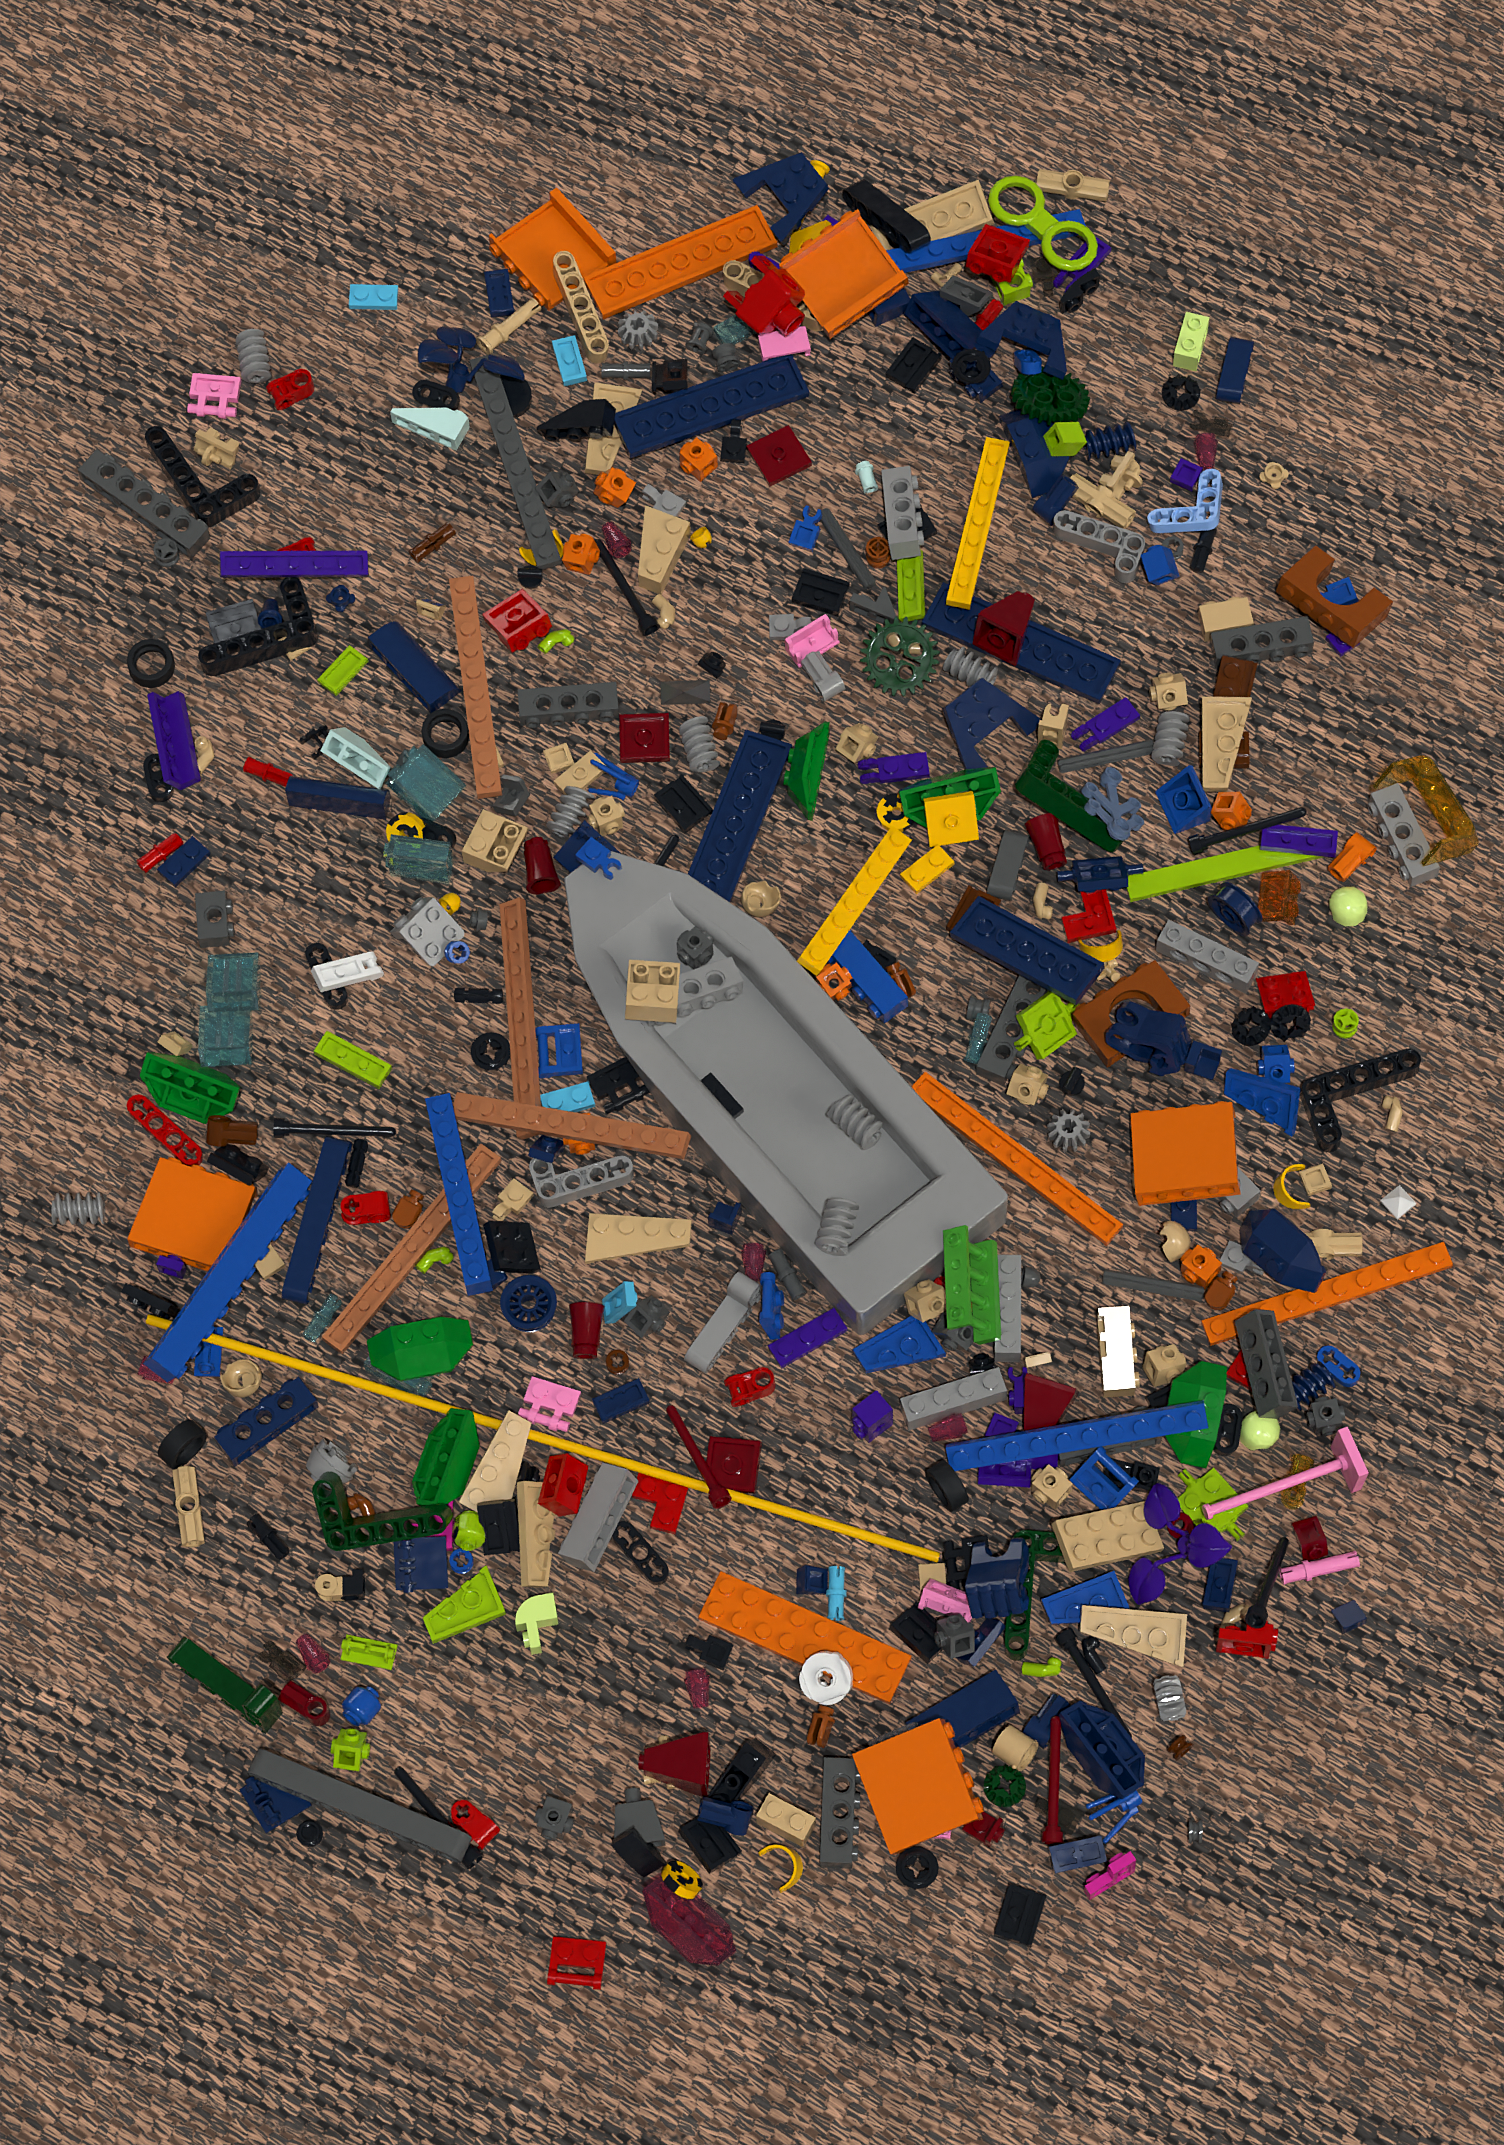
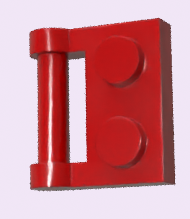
[547,1937,607,1990]

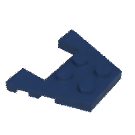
[733,152,829,246]
[976,301,1067,380]
[942,678,1042,770]

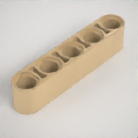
[553,251,609,363]
[723,260,823,332]

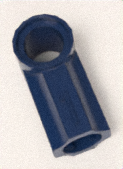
[1032,474,1079,526]
[1023,1693,1072,1749]
[697,1797,754,1836]

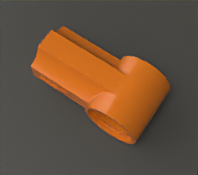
[1327,832,1377,883]

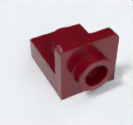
[1292,1516,1328,1561]
[962,1812,1005,1848]

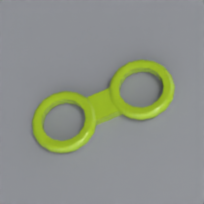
[988,175,1098,271]

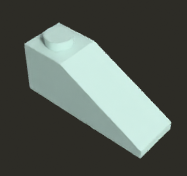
[390,408,470,450]
[321,727,390,789]

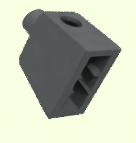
[614,1788,666,1853]

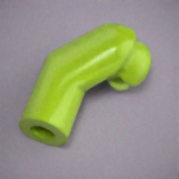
[537,629,575,654]
[415,1246,454,1274]
[1022,1657,1062,1677]

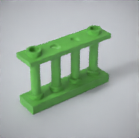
[943,1225,1001,1345]

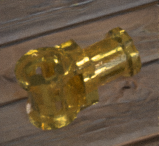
[1281,1454,1314,1510]

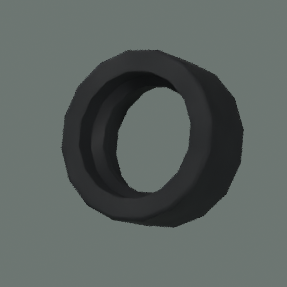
[126,639,175,688]
[421,708,469,759]
[157,1419,207,1469]
[925,1460,969,1512]

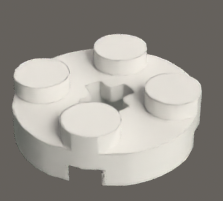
[799,1651,853,1705]

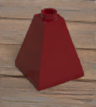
[972,591,1035,666]
[1024,1373,1079,1431]
[638,1732,711,1797]

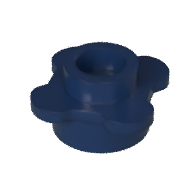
[326,585,355,612]

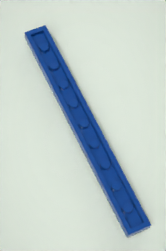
[886,209,1086,273]
[946,1400,1208,1471]

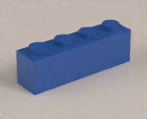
[827,930,908,1024]

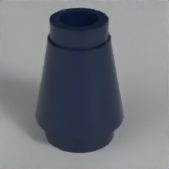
[258,599,282,629]

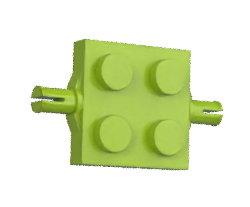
[1014,991,1080,1060]
[1178,1467,1248,1541]

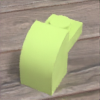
[515,1593,558,1655]

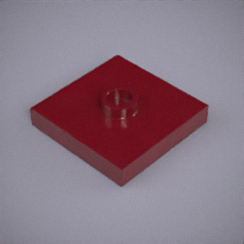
[746,425,812,487]
[619,713,670,763]
[704,1436,762,1494]

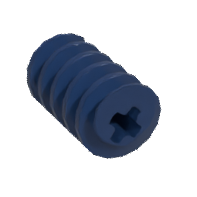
[1084,422,1136,461]
[1290,1361,1336,1412]

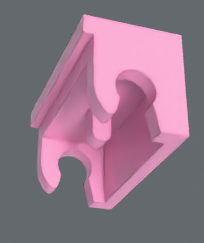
[758,326,811,362]
[785,614,840,668]
[918,1578,972,1623]

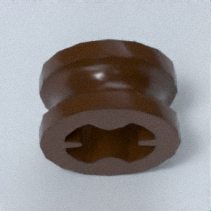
[606,1350,629,1375]
[1167,1735,1194,1761]

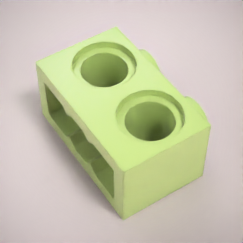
[1173,312,1209,371]

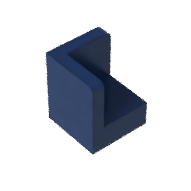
[1184,1040,1222,1080]
[708,1201,742,1235]

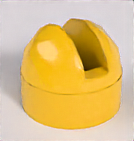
[690,527,712,548]
[439,893,461,915]

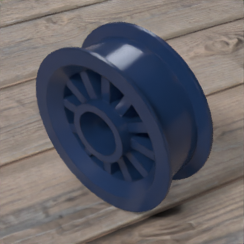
[1208,882,1263,937]
[500,1275,557,1332]

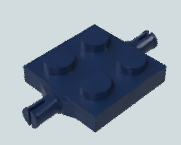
[1057,856,1143,893]

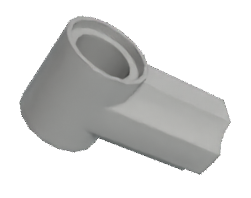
[801,651,845,702]

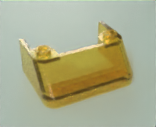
[1373,755,1479,866]

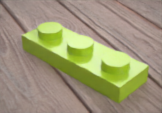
[897,549,925,623]
[314,1031,392,1089]

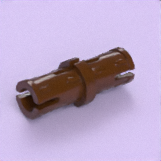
[408,522,456,563]

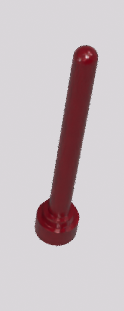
[666,1405,732,1509]
[1042,1716,1063,1845]

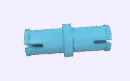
[826,1566,847,1621]

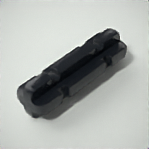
[454,988,503,1004]
[345,1139,368,1188]

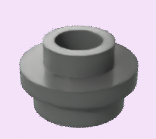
[470,907,488,932]

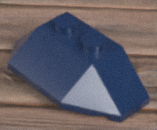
[998,409,1069,498]
[1239,1208,1326,1293]
[1059,1700,1145,1799]

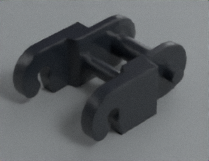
[299,725,328,760]

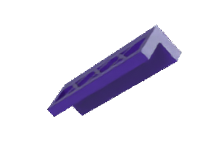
[147,691,201,790]

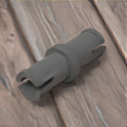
[601,361,650,380]
[768,1249,807,1301]

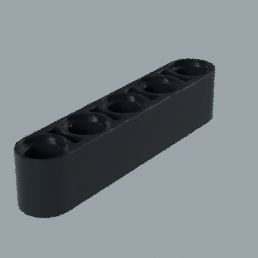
[842,179,931,253]

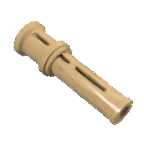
[476,298,541,355]

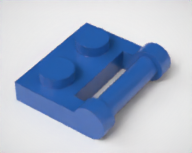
[535,1024,583,1078]
[759,1272,784,1340]
[1069,1446,1139,1510]

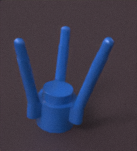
[588,753,640,801]
[1086,1791,1142,1844]

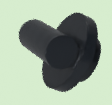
[517,565,543,589]
[698,652,726,679]
[760,719,786,740]
[1059,1067,1085,1096]
[969,1353,996,1376]
[516,1462,540,1485]

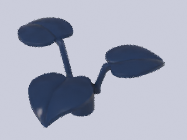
[418,326,525,393]

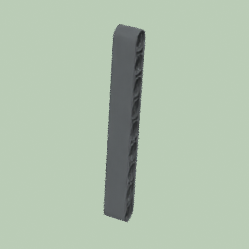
[247,1749,472,1863]

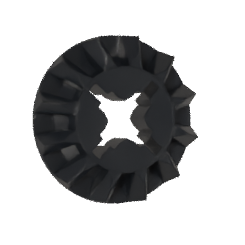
[952,347,991,384]
[1162,374,1201,411]
[1270,1004,1311,1042]
[1230,1006,1271,1046]
[470,1032,511,1072]
[896,1847,939,1890]

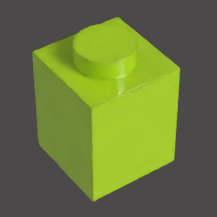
[1043,422,1087,456]

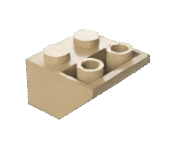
[462,809,529,872]
[625,960,680,1023]

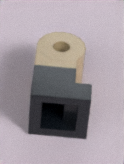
[315,1569,365,1601]

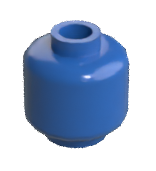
[342,1686,381,1726]

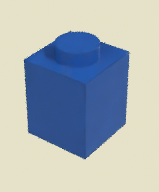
[1141,545,1180,585]

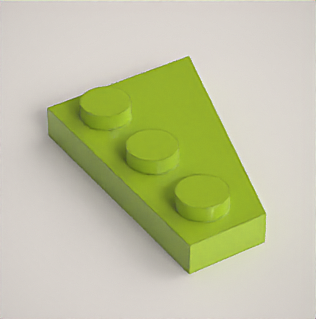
[423,1566,506,1644]

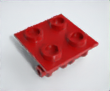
[1256,971,1315,1019]

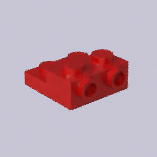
[966,224,1030,283]
[482,588,552,653]
[1216,1621,1278,1659]

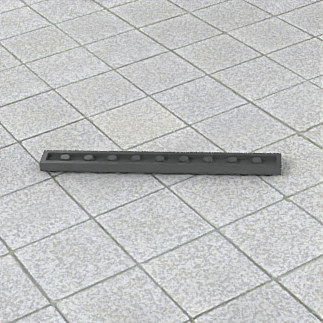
[469,355,562,570]

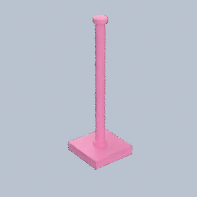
[1202,1427,1369,1520]

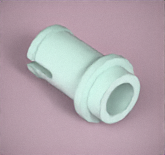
[855,461,879,493]

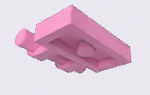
[187,373,241,419]
[518,1376,581,1432]

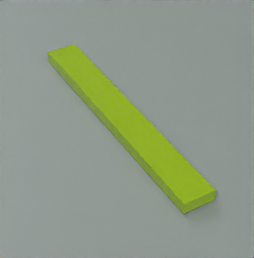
[1126,845,1324,902]

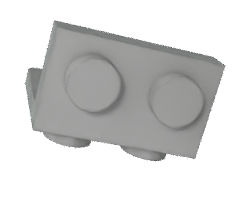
[390,897,464,966]

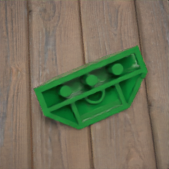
[784,721,830,821]
[899,767,1001,828]
[140,1052,241,1124]
[367,1317,473,1382]
[1165,1361,1227,1468]
[412,1408,480,1506]

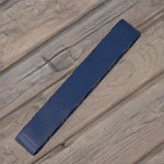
[282,1136,352,1305]

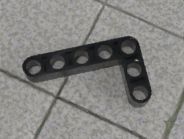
[145,426,260,527]
[198,577,318,676]
[1300,1048,1421,1153]

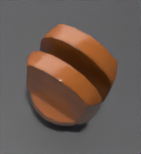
[712,702,737,740]
[885,961,916,998]
[392,1189,424,1229]
[1205,1271,1238,1310]
[807,1705,835,1748]

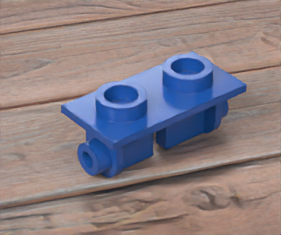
[194,1323,223,1377]

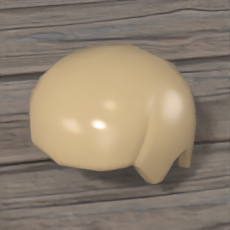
[740,881,781,917]
[1160,1221,1191,1262]
[220,1359,262,1398]

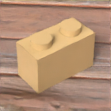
[1198,597,1254,642]
[756,1793,816,1848]

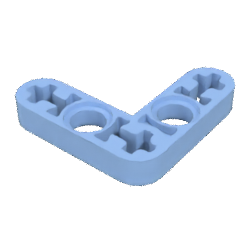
[1147,469,1223,533]

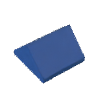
[1155,765,1212,834]

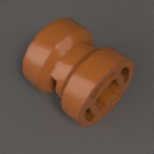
[866,537,890,569]

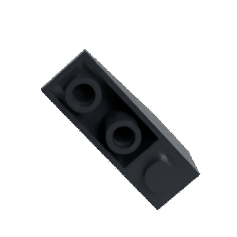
[537,399,616,441]
[707,1738,776,1803]

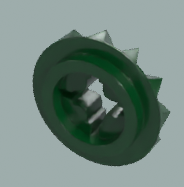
[984,1764,1026,1807]

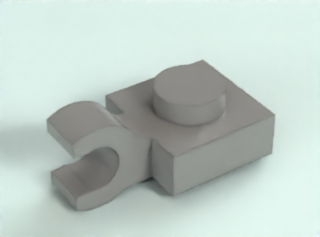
[642,484,686,517]
[769,614,811,640]
[1220,1240,1264,1276]

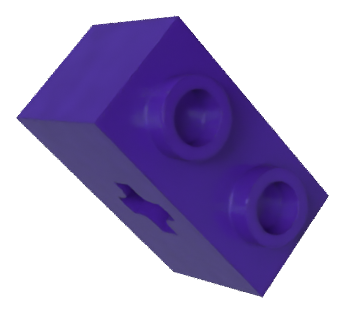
[851,1390,893,1443]

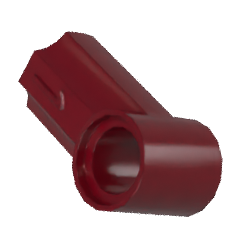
[278,1681,330,1726]

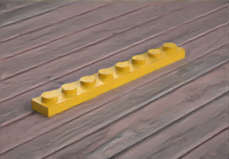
[946,437,1010,610]
[796,826,912,976]

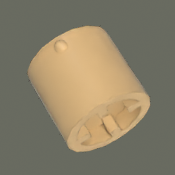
[992,1725,1039,1771]

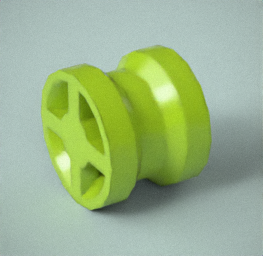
[1332,1008,1359,1039]

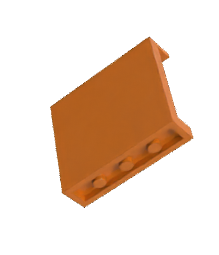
[489,187,617,311]
[779,209,909,339]
[1131,1101,1241,1206]
[127,1157,258,1271]
[852,1718,984,1855]

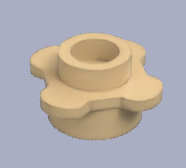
[1259,462,1289,489]

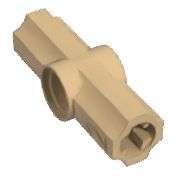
[1036,169,1110,202]
[1070,473,1136,529]
[1305,1229,1362,1260]
[172,1466,205,1548]

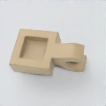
[492,1178,534,1221]

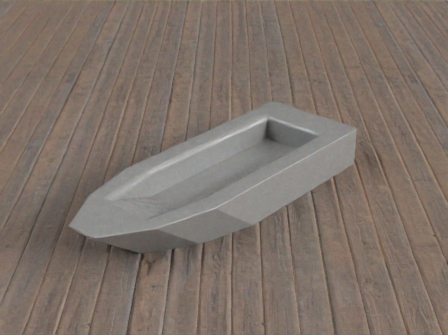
[564,851,1008,1335]

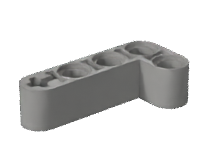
[1053,510,1145,583]
[529,1156,634,1208]
[684,1271,762,1374]

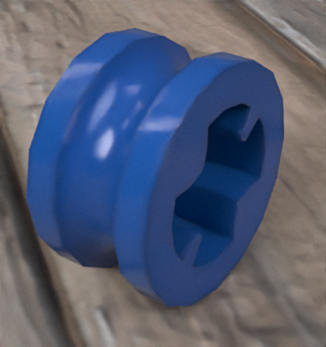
[444,941,470,964]
[449,1548,473,1574]

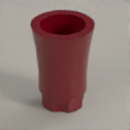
[1024,813,1067,871]
[523,837,561,895]
[569,1302,605,1359]

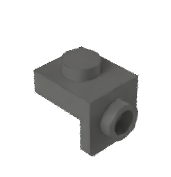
[493,774,530,817]

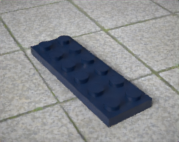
[950,896,1105,1005]

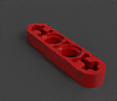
[126,1094,203,1167]

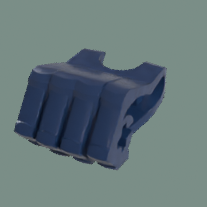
[1106,1001,1192,1076]
[965,1538,1029,1619]

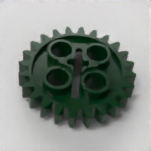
[1011,366,1090,426]
[860,616,940,697]

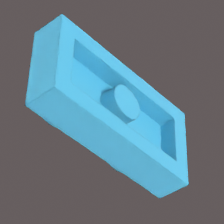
[349,284,399,310]
[552,335,587,386]
[540,1081,595,1112]
[602,1281,637,1324]

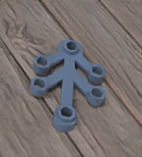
[1081,767,1144,841]

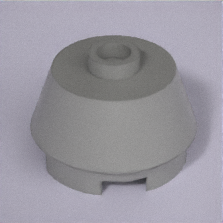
[306,1438,358,1489]

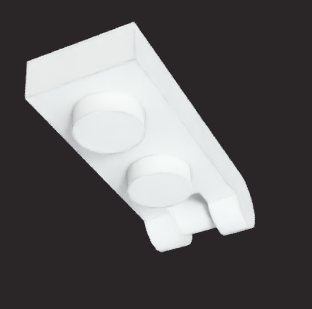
[311,951,384,992]

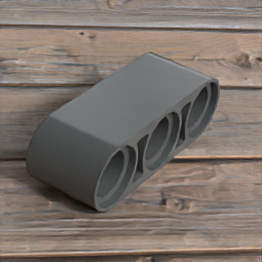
[987,829,1030,901]

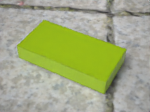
[317,645,368,696]

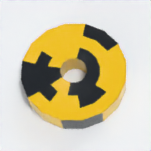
[877,793,915,832]
[386,812,426,853]
[661,1861,703,1899]

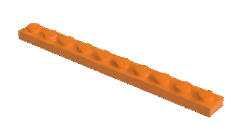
[912,1072,1123,1246]
[1201,1242,1453,1346]

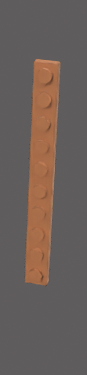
[449,576,502,799]
[499,897,541,1140]
[453,1092,691,1159]
[322,1144,501,1355]

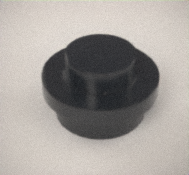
[296,1820,323,1847]

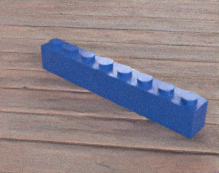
[425,1093,493,1296]

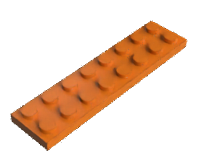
[583,205,778,320]
[698,1571,912,1704]

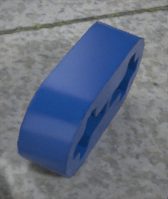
[1014,349,1042,375]
[1316,1346,1360,1387]

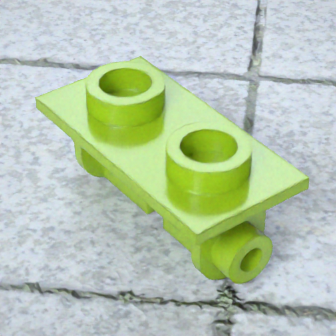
[340,1634,398,1670]

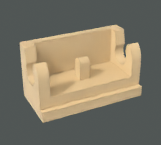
[1037,704,1069,749]

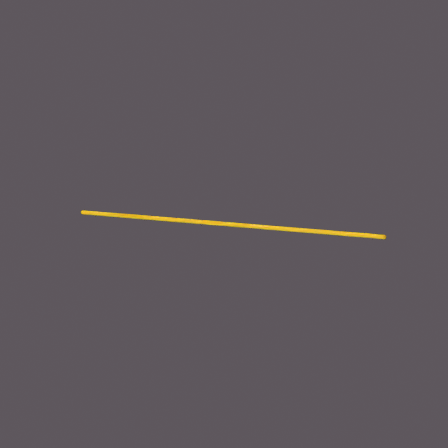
[146,1314,940,1563]

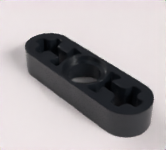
[305,943,348,1010]
[612,1521,669,1585]

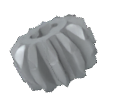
[617,308,658,351]
[1047,1109,1090,1153]
[1153,1675,1186,1721]

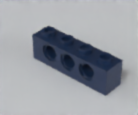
[214,1376,319,1467]

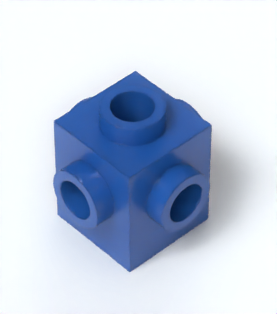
[1257,1045,1295,1083]

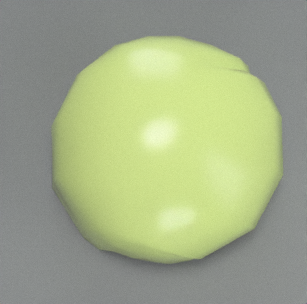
[1329,886,1368,926]
[1240,1411,1281,1450]

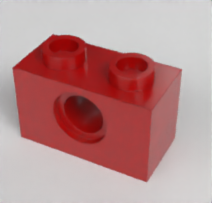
[538,1453,589,1517]

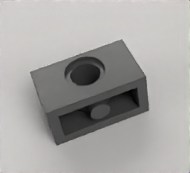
[195,890,234,948]

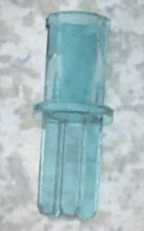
[964,1013,992,1064]
[303,1294,342,1343]

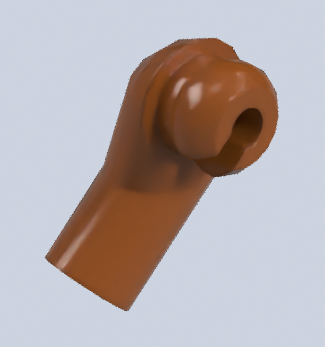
[347,1493,376,1516]

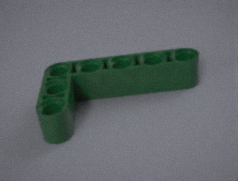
[1015,739,1124,852]
[312,1472,453,1551]
[1004,1530,1066,1661]
[167,1636,283,1734]

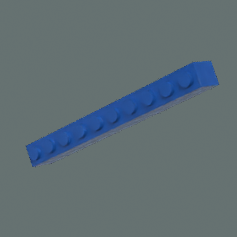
[143,1162,312,1382]

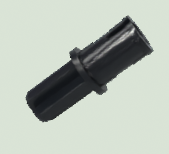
[1190,528,1217,573]
[247,1514,289,1560]

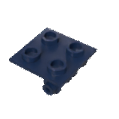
[553,820,621,873]
[394,1536,448,1593]
[239,1777,312,1833]

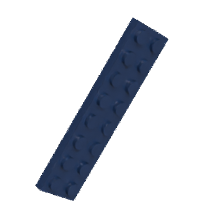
[614,354,809,459]
[922,582,1121,704]
[688,730,792,903]

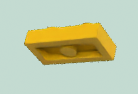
[900,845,954,894]

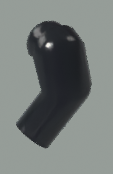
[1081,1636,1107,1675]

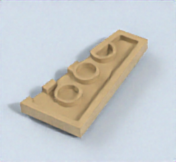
[584,383,643,475]
[1202,697,1252,792]
[585,1213,692,1264]
[458,1410,531,1513]
[517,1481,557,1588]
[1079,1605,1187,1667]

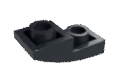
[1060,268,1100,314]
[1102,1458,1160,1493]
[611,1827,666,1877]

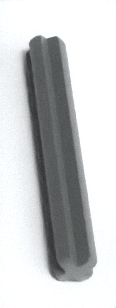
[820,508,876,590]
[1057,740,1154,773]
[1102,1269,1204,1301]

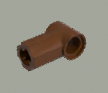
[205,1115,257,1147]

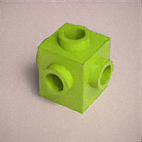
[331,1729,370,1771]

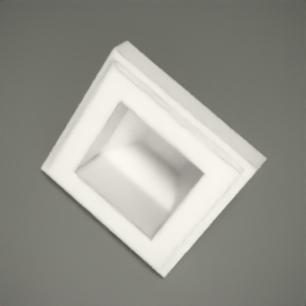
[1380,1185,1417,1220]

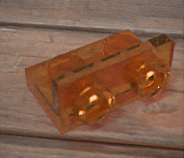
[1258,870,1301,925]

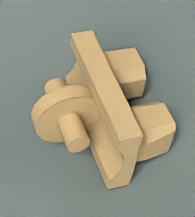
[194,428,239,469]
[1099,451,1143,500]

